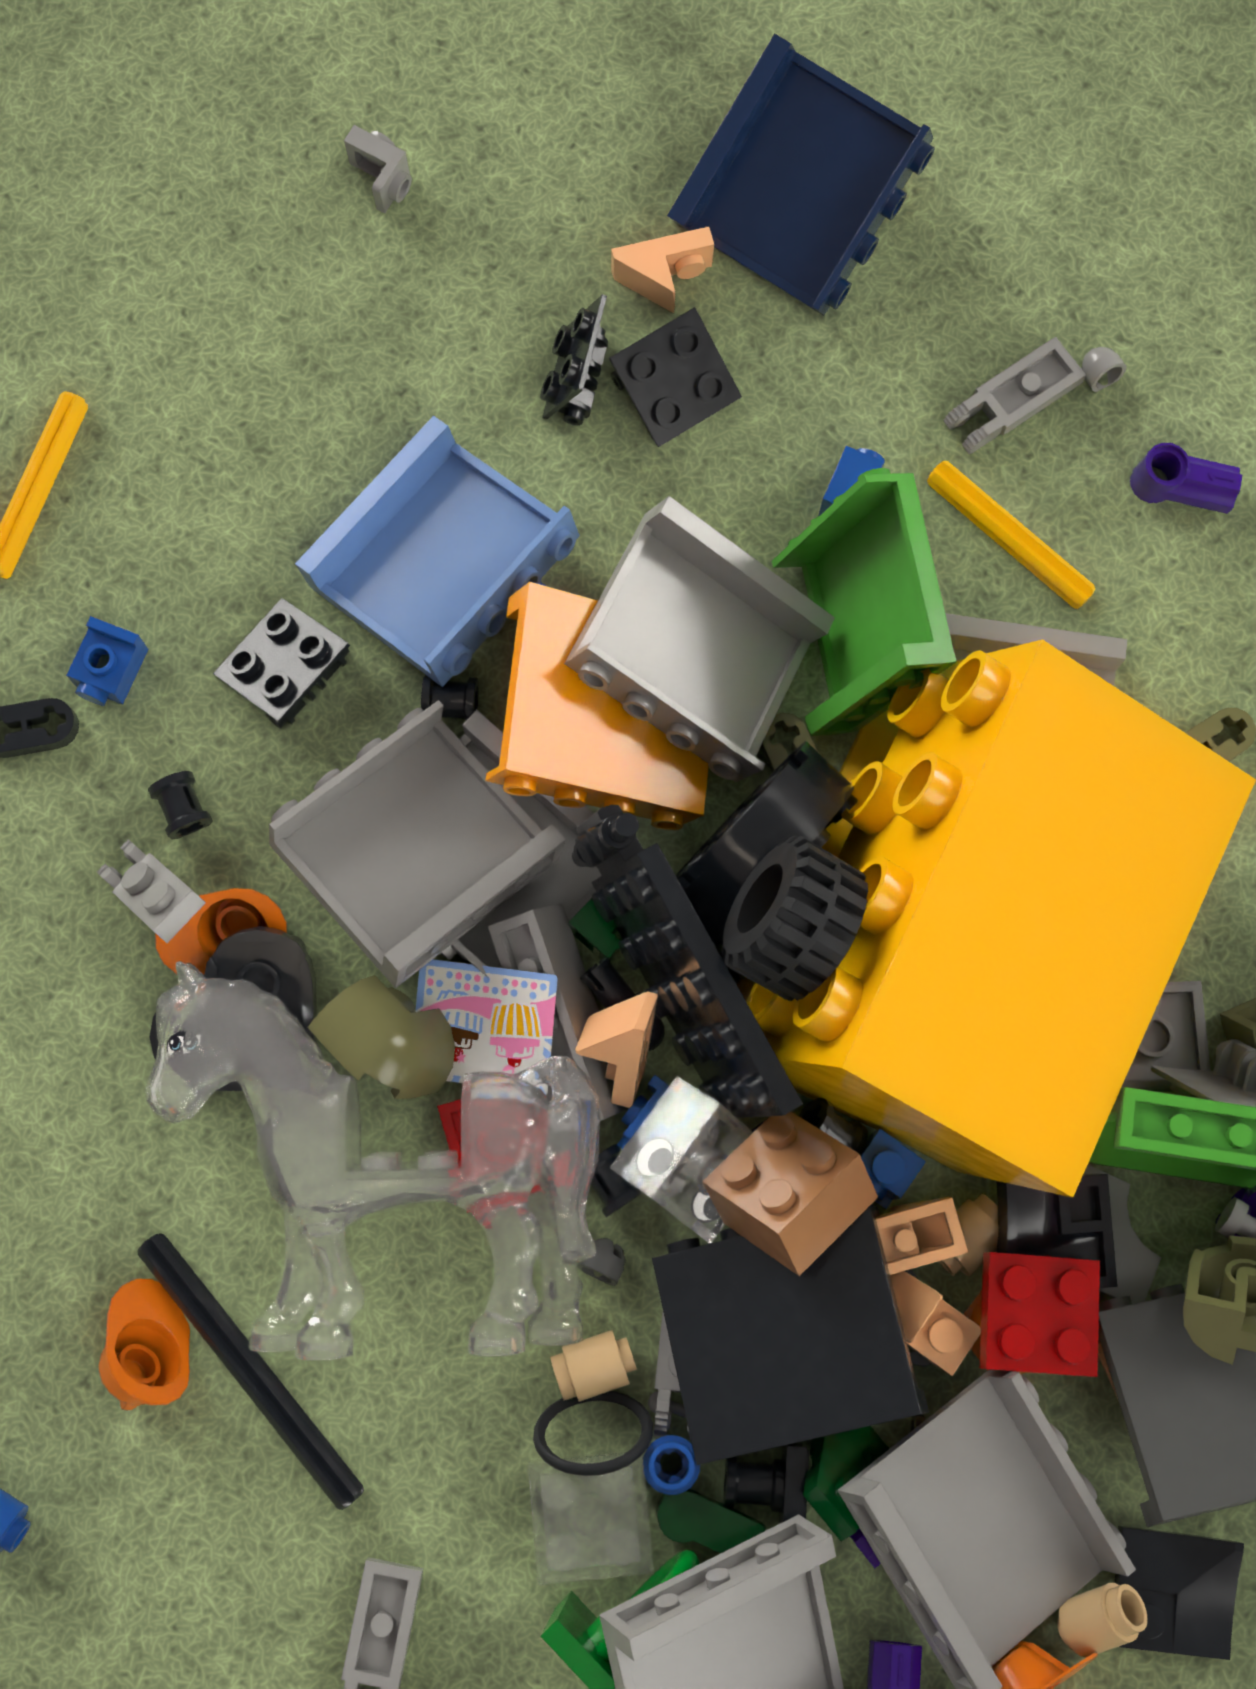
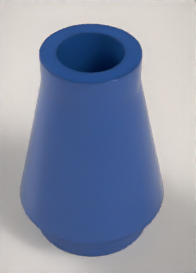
[643,1435,700,1495]

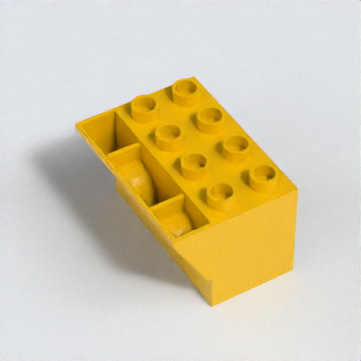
[737,639,1256,1198]

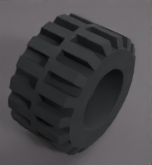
[721,836,868,1001]

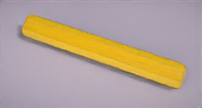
[0,391,88,579]
[927,460,1096,609]

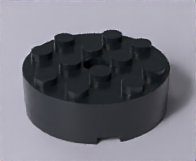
[676,741,858,947]

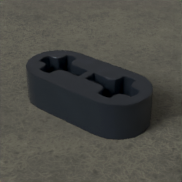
[0,698,79,758]

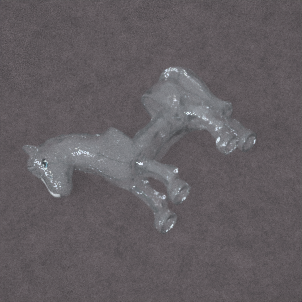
[145,961,600,1360]

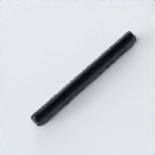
[137,1233,364,1510]

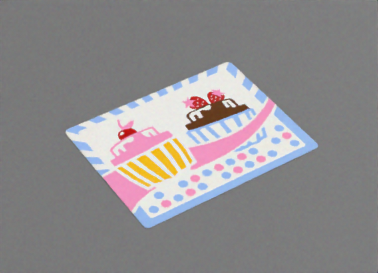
[415,959,558,1096]

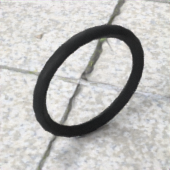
[533,1391,653,1476]

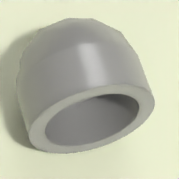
[1081,346,1127,392]

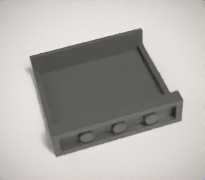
[1098,1284,1256,1527]

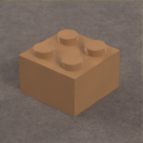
[702,1112,878,1276]

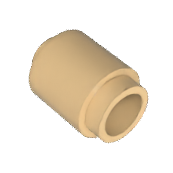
[938,1194,999,1277]
[550,1330,637,1402]
[1057,1583,1147,1658]

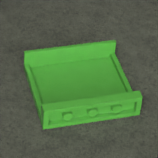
[772,468,956,736]
[1088,1087,1256,1189]

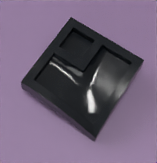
[996,1173,1118,1288]
[1115,1526,1244,1660]

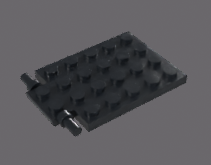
[572,805,803,1118]

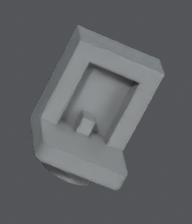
[344,125,412,213]

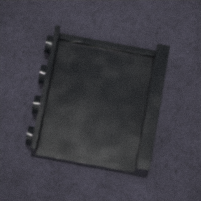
[652,1205,929,1465]

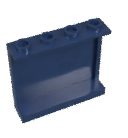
[667,33,935,316]

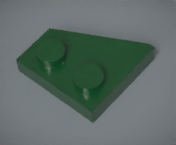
[803,1426,890,1542]

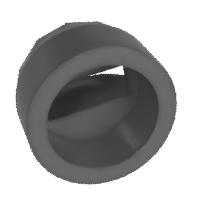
[577,1238,626,1286]

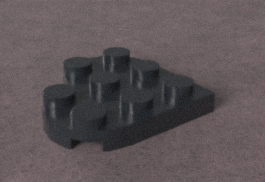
[149,926,318,1091]

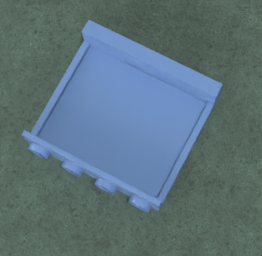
[295,416,579,687]

